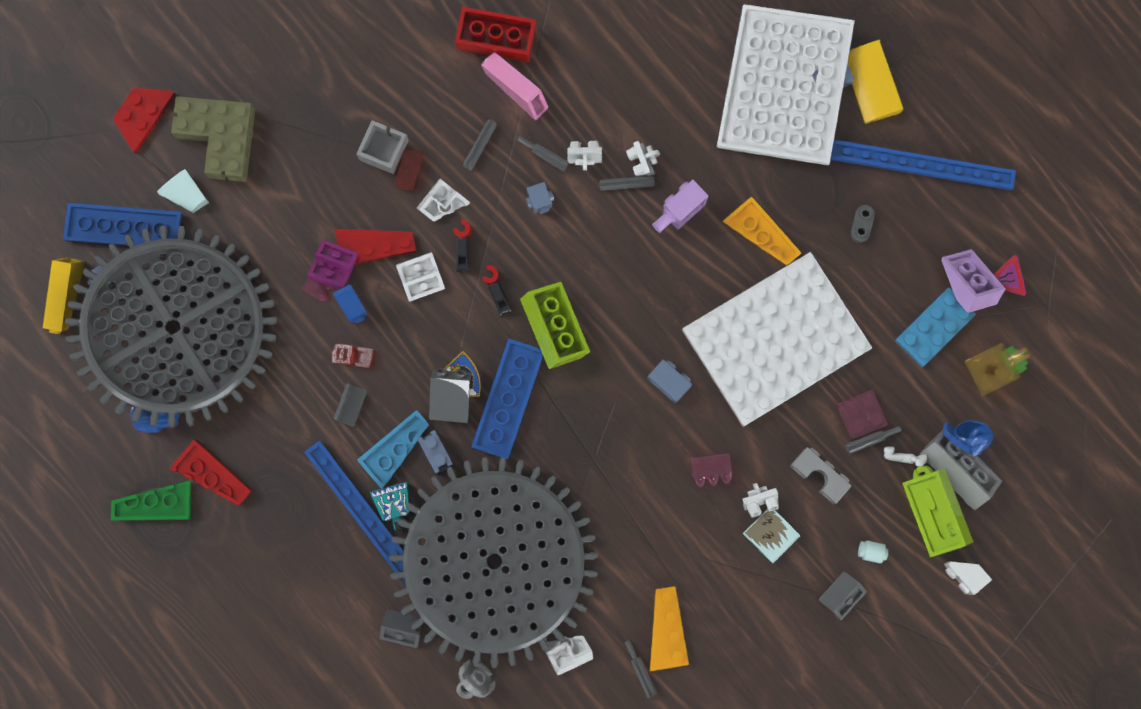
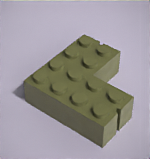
[171,97,255,182]

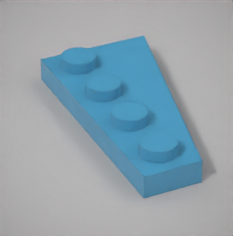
[357,410,429,489]

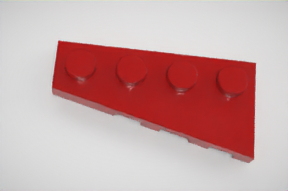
[335,229,417,264]
[169,439,253,506]

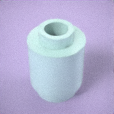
[858,540,888,563]

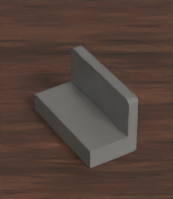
[334,383,368,428]
[819,572,867,620]
[379,609,424,648]

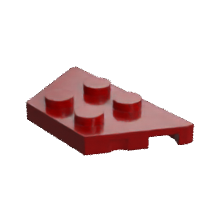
[113,87,176,153]

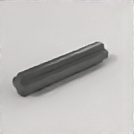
[463,119,497,171]
[599,176,655,191]

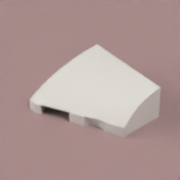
[417,179,470,221]
[544,636,593,675]

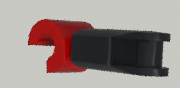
[453,219,473,273]
[482,265,512,317]

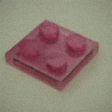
[836,390,888,440]

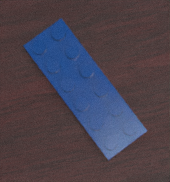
[63,203,183,246]
[471,338,543,460]

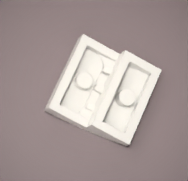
[396,252,445,302]

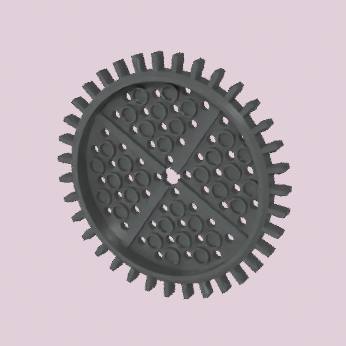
[65,226,277,428]
[389,457,598,668]

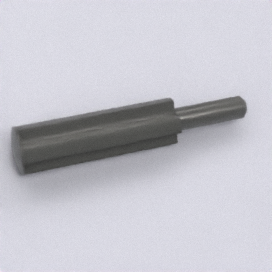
[517,136,569,172]
[845,426,902,454]
[625,640,658,698]

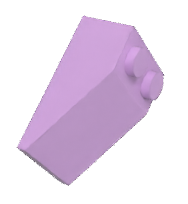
[941,249,1005,313]

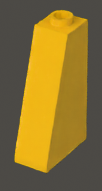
[43,257,85,334]

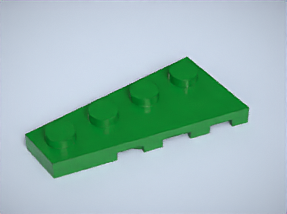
[111,480,191,521]

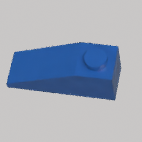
[333,284,368,324]

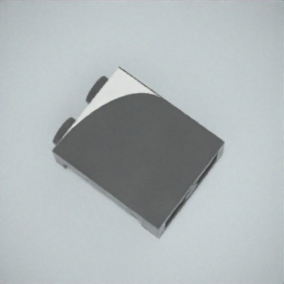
[429,368,471,423]

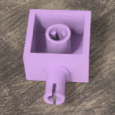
[652,180,709,233]

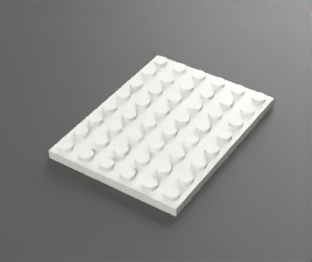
[717,4,855,165]
[682,252,872,427]

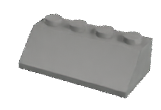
[920,430,1002,510]

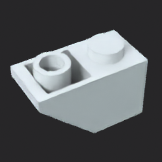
[944,562,992,595]

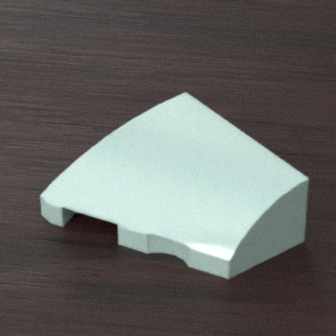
[157,169,209,213]

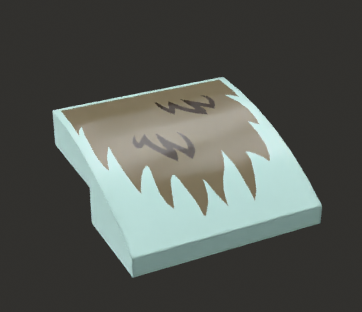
[743,509,800,563]

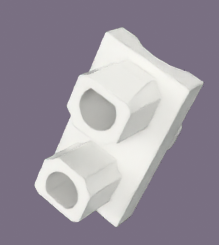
[568,141,602,170]
[626,141,660,177]
[743,483,778,517]

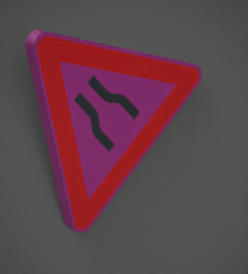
[993,255,1027,296]

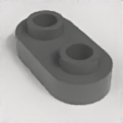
[850,205,875,243]

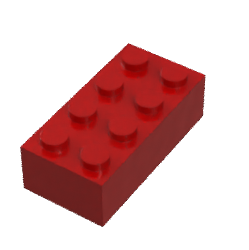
[455,7,536,63]

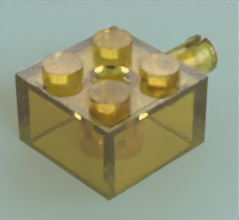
[964,343,1031,396]

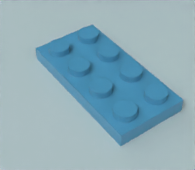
[895,287,976,367]

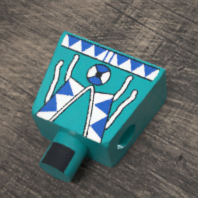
[370,482,411,531]

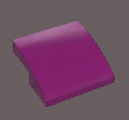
[308,240,358,290]

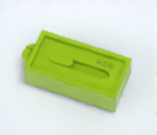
[902,466,973,557]

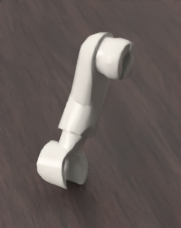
[884,447,927,466]

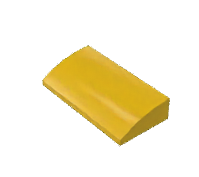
[847,40,903,124]

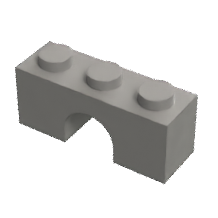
[790,447,851,504]

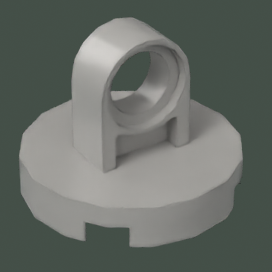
[457,660,495,698]

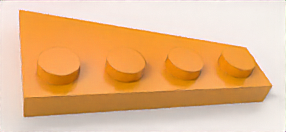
[723,196,801,266]
[650,586,689,671]

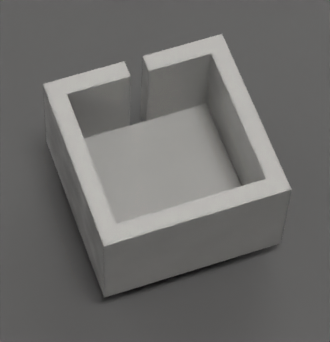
[357,120,409,174]

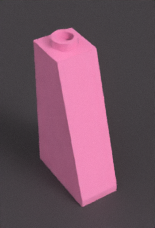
[482,52,549,121]

